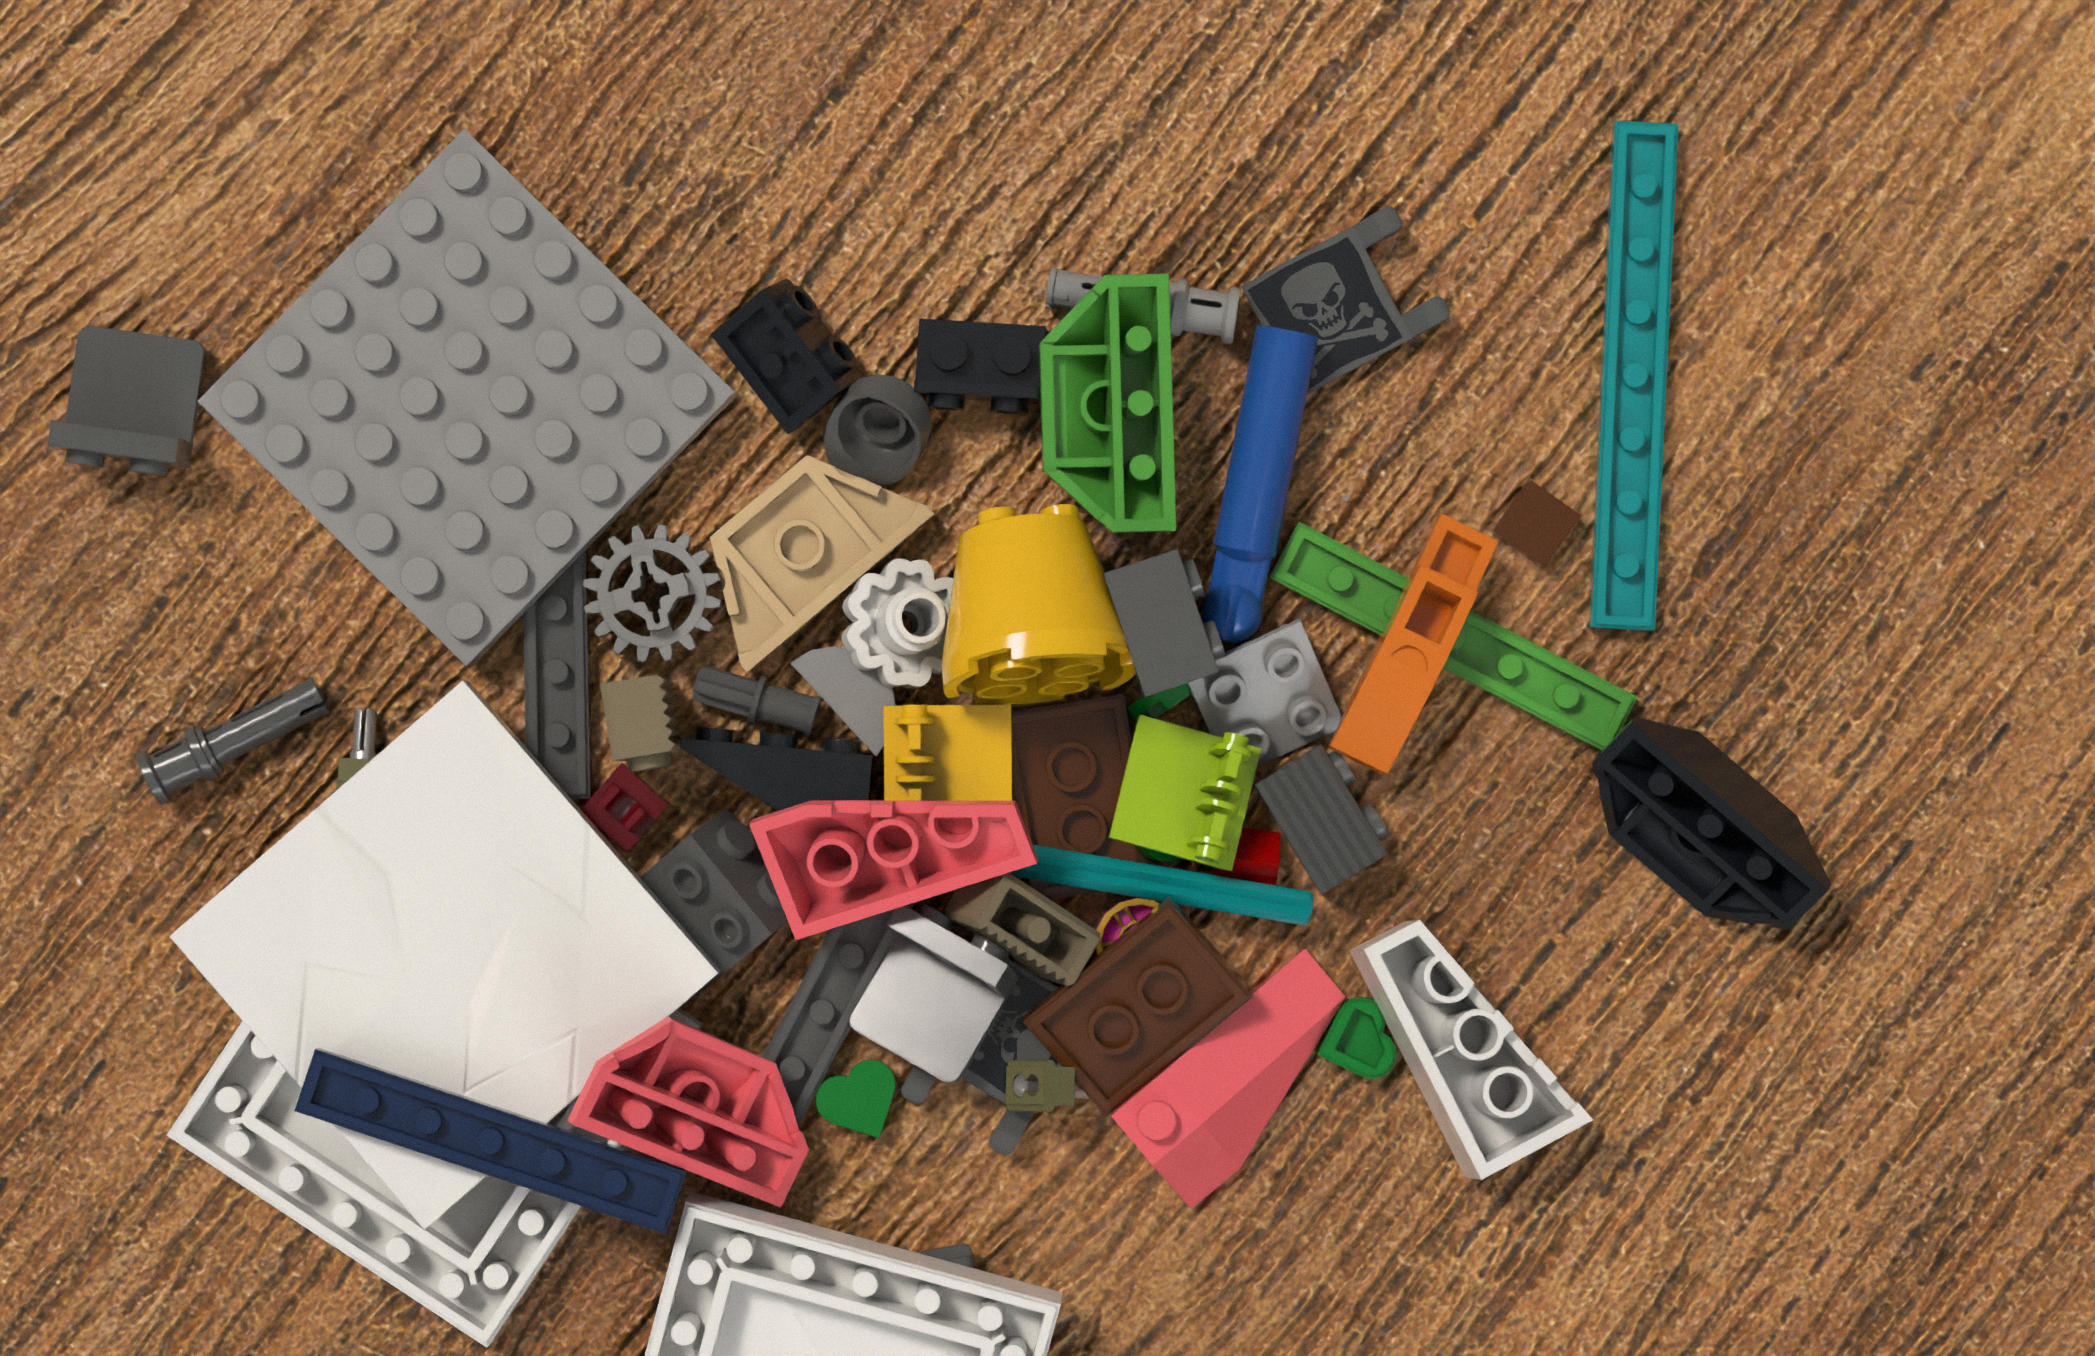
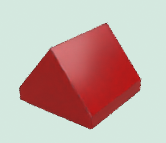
[1212,828,1281,885]

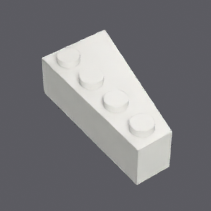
[1349,920,1593,1180]

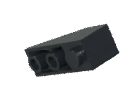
[680,727,875,811]

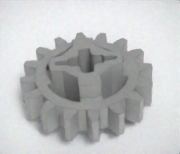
[583,524,723,663]

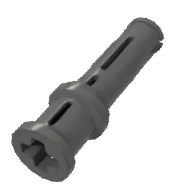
[136,676,331,805]

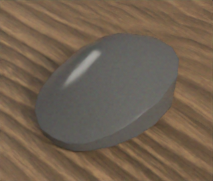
[824,374,932,486]

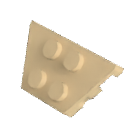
[710,455,935,673]

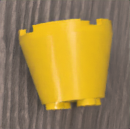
[941,504,1136,708]

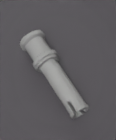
[1045,267,1241,345]

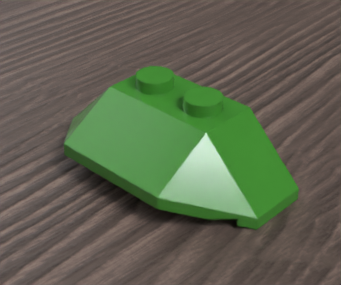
[1039,274,1177,533]

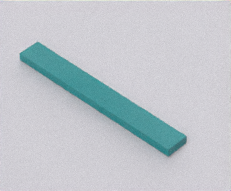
[1589,121,1678,631]

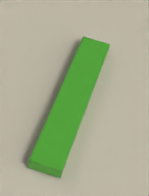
[1269,522,1637,751]

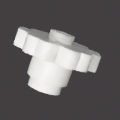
[841,558,953,689]

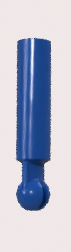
[1201,325,1318,645]

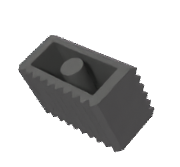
[1253,745,1390,894]

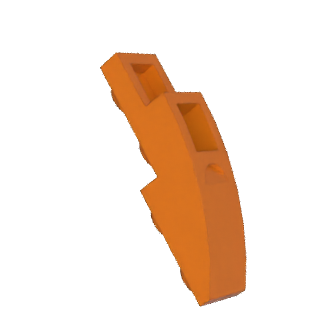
[1328,513,1499,776]

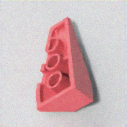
[749,800,1038,940]
[1110,948,1346,1209]

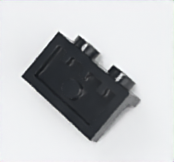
[711,279,864,434]
[914,318,1046,414]

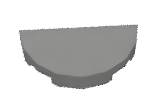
[790,646,896,757]

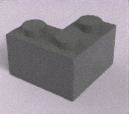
[1103,549,1225,698]

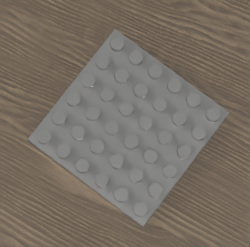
[197,129,737,668]

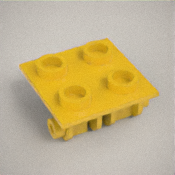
[883,704,1012,801]

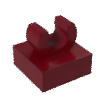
[581,763,671,853]

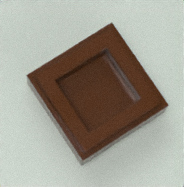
[1491,479,1581,568]

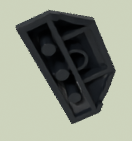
[1592,717,1832,930]

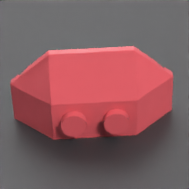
[567,1016,809,1208]

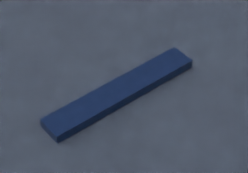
[295,1048,688,1234]

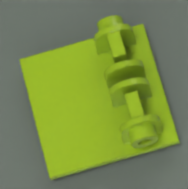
[1108,715,1261,872]

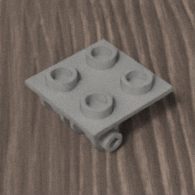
[1187,619,1342,767]

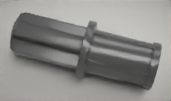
[693,666,822,736]

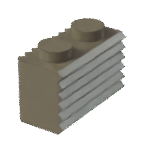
[600,675,683,772]
[945,873,1100,986]

